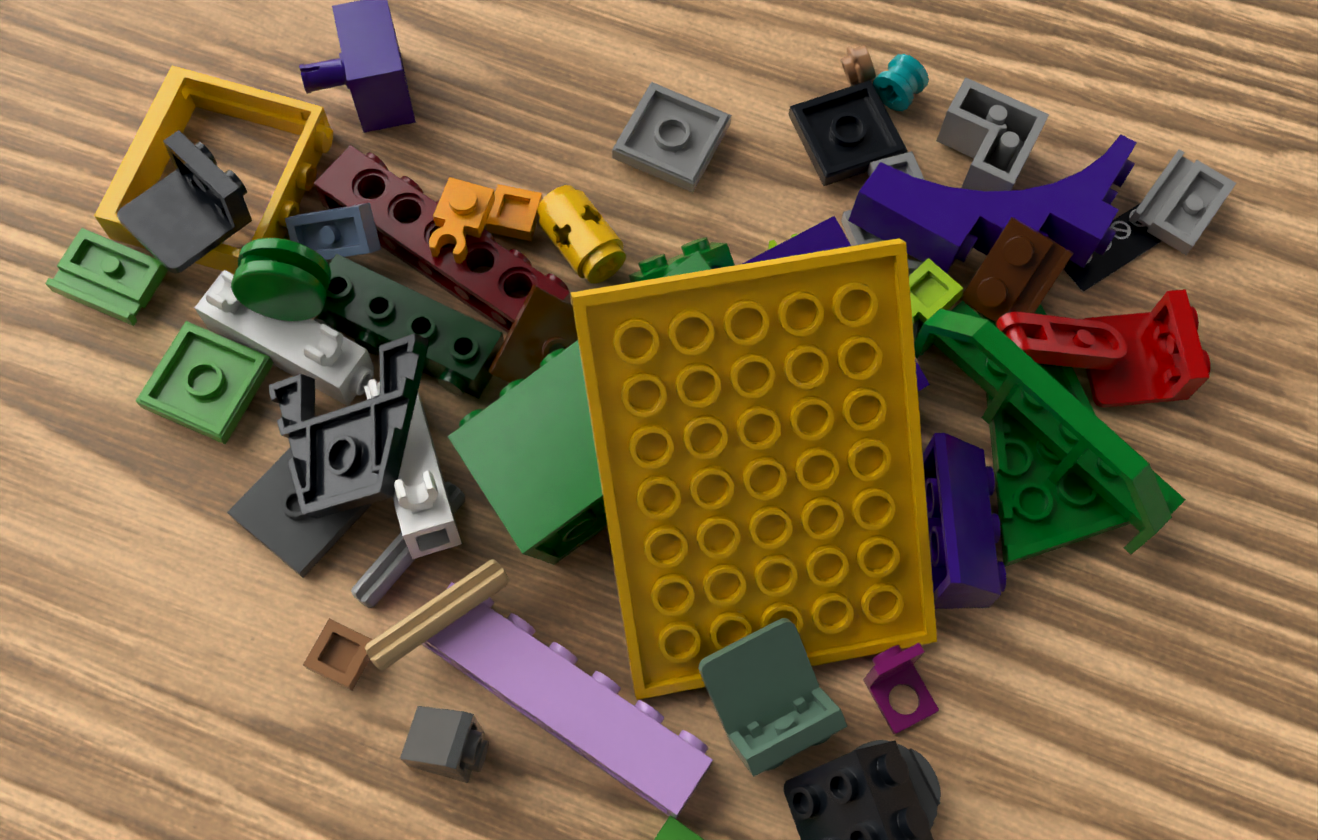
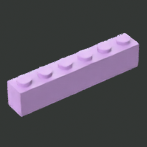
[422,582,713,819]

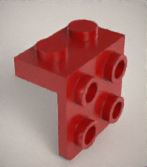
[1084,289,1211,408]

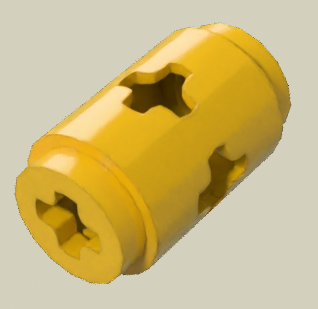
[537,185,626,284]

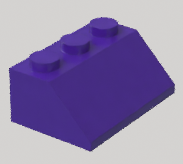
[923,433,1006,609]

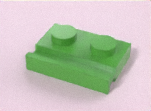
[45,228,168,326]

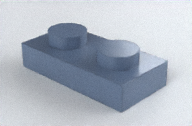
[285,203,381,260]

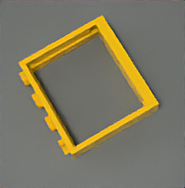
[94,65,333,274]

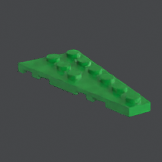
[977,304,1131,567]

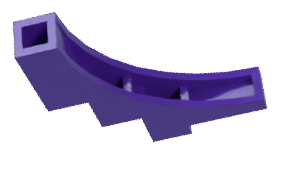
[848,134,1137,273]

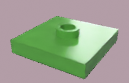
[136,321,274,444]

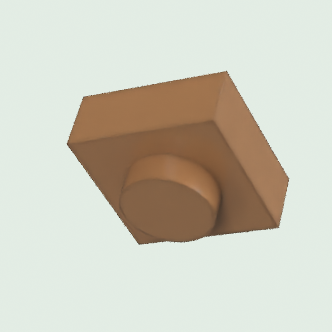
[303,618,373,691]

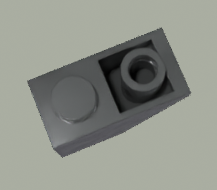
[400,706,489,783]

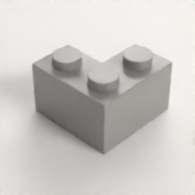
[936,77,1049,191]

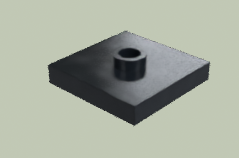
[788,80,908,186]

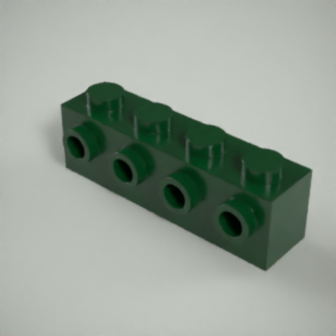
[314,254,504,399]

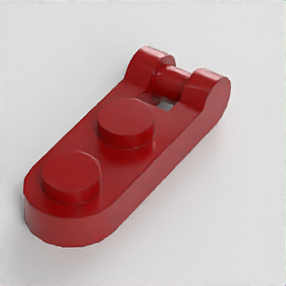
[996,312,1128,370]

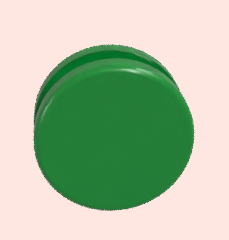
[231,238,331,321]

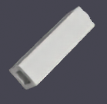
[194,270,375,406]
[364,379,462,559]

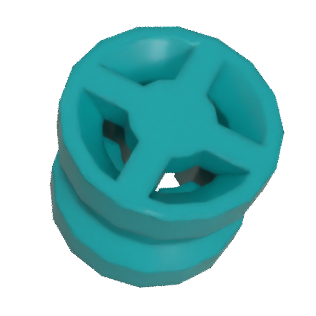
[873,54,929,111]

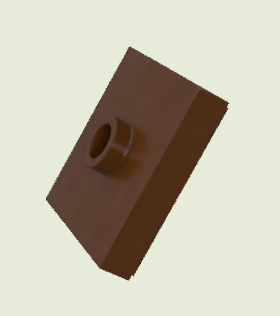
[489,285,578,383]

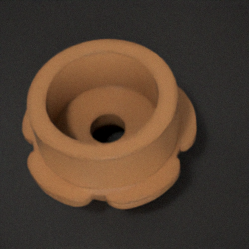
[841,45,876,84]

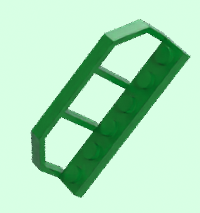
[914,300,1186,555]

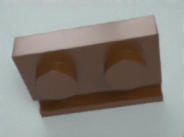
[959,217,1074,322]

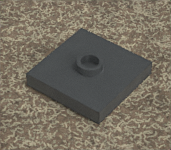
[227,447,372,578]

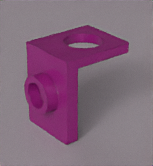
[863,643,939,734]

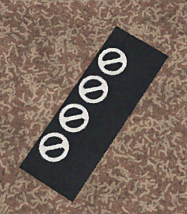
[1063,204,1162,292]

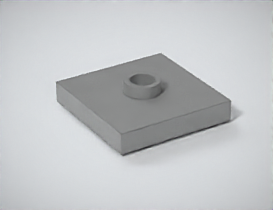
[612,82,732,193]

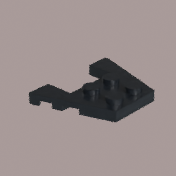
[269,333,428,519]

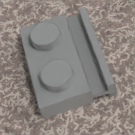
[1129,149,1236,255]

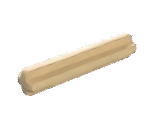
[365,559,509,670]

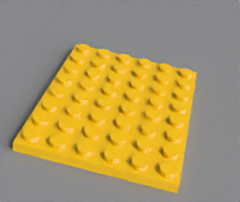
[571,238,937,700]

